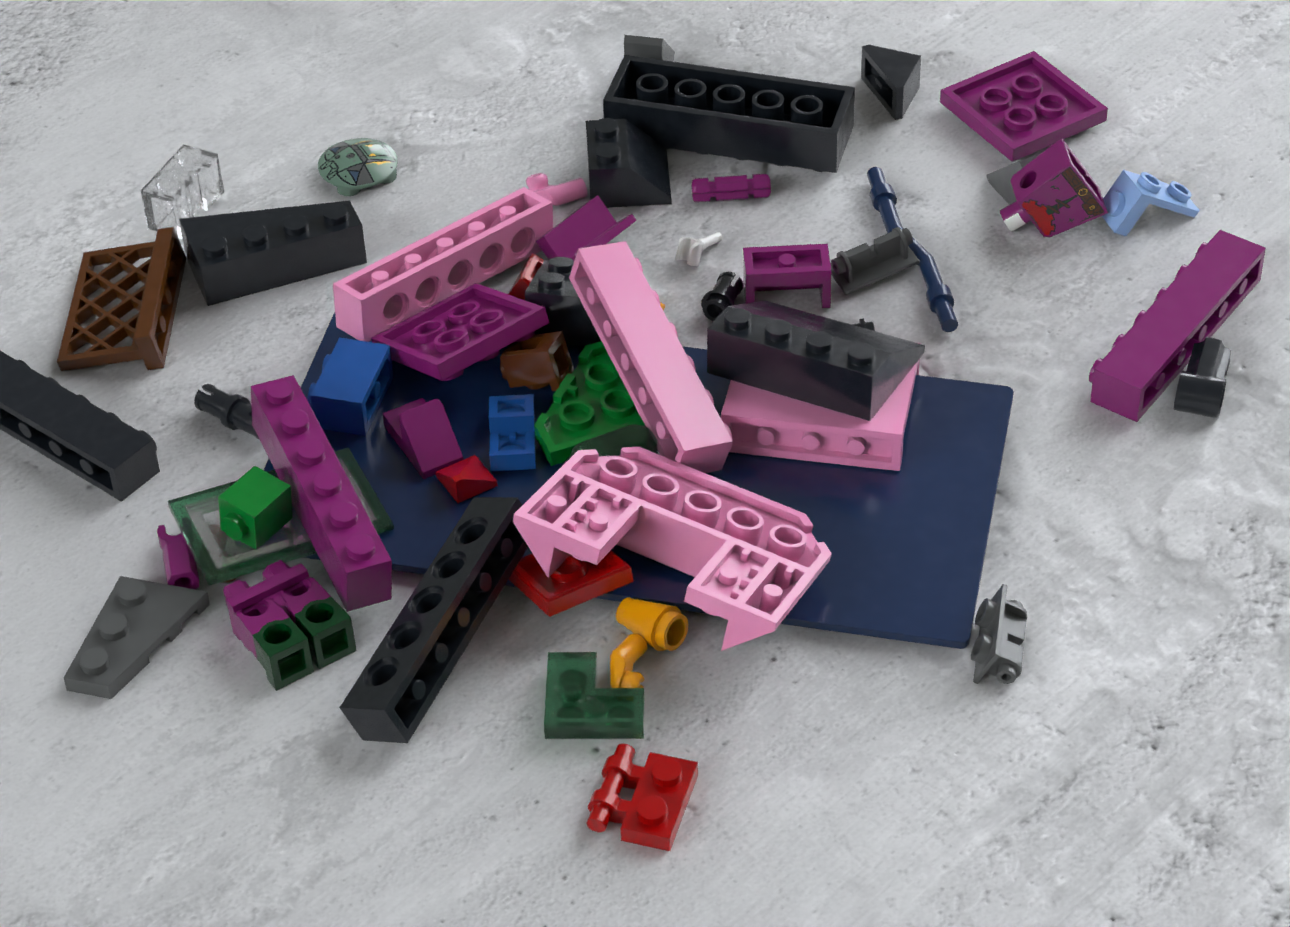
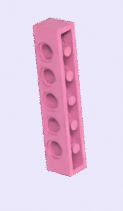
[333,187,553,342]

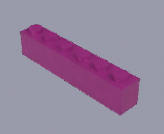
[1089,230,1266,422]
[251,375,392,612]

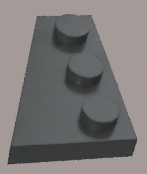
[64,576,210,699]

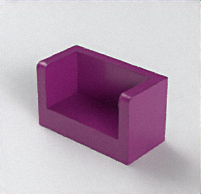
[743,244,832,308]

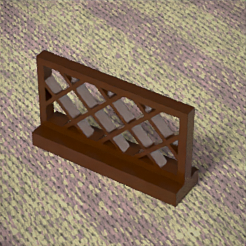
[57,227,186,371]

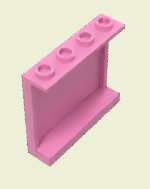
[721,342,921,471]

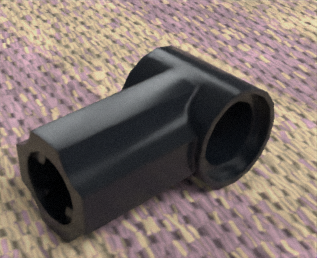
[1174,337,1231,418]

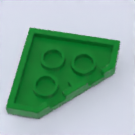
[534,341,650,466]

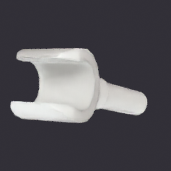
[675,232,722,266]

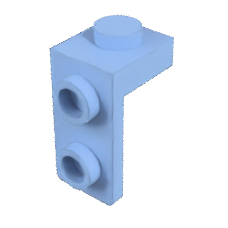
[1102,170,1199,236]

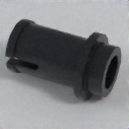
[701,272,743,321]

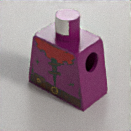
[1000,139,1108,238]

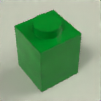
[218,466,293,550]

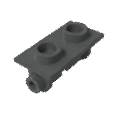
[831,227,920,295]
[971,584,1027,684]

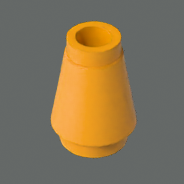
[616,597,688,651]

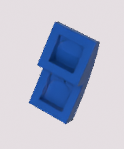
[489,394,536,471]

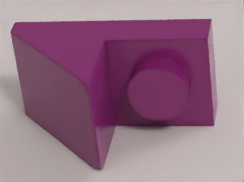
[383,398,463,479]

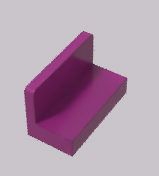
[536,195,637,261]

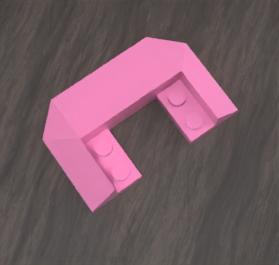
[513,447,832,651]

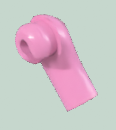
[526,173,587,206]

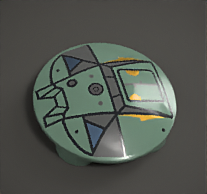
[318,138,398,196]

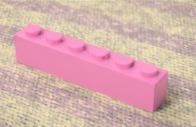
[569,241,733,473]

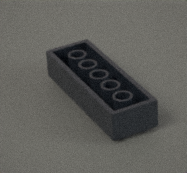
[603,55,855,173]

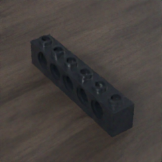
[339,497,528,743]

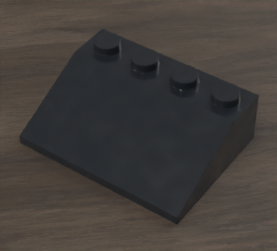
[707,300,925,421]

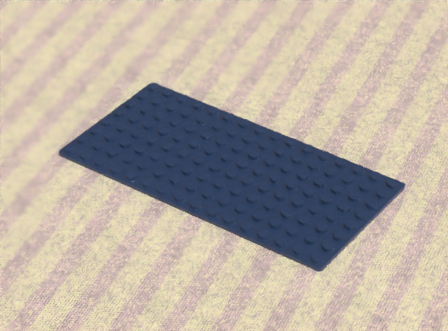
[234,312,1014,649]

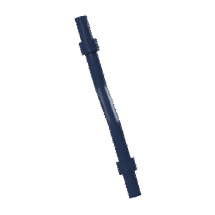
[867,167,958,332]

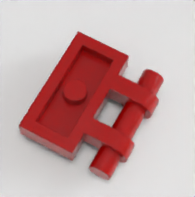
[586,743,698,851]

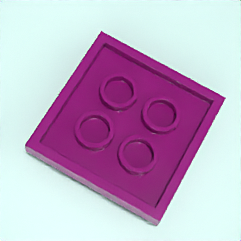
[940,51,1108,162]
[371,283,549,381]

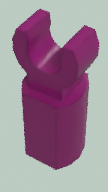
[157,520,199,590]

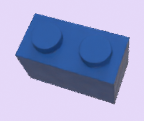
[307,337,393,436]

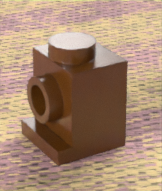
[500,331,574,391]

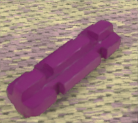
[691,174,771,203]

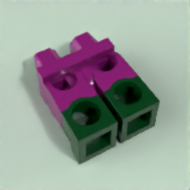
[223,560,357,691]

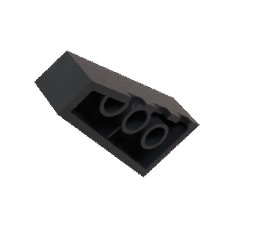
[179,200,367,306]

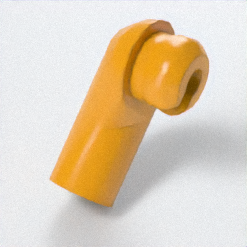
[610,633,647,698]

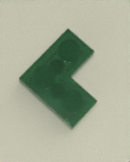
[544,652,645,739]

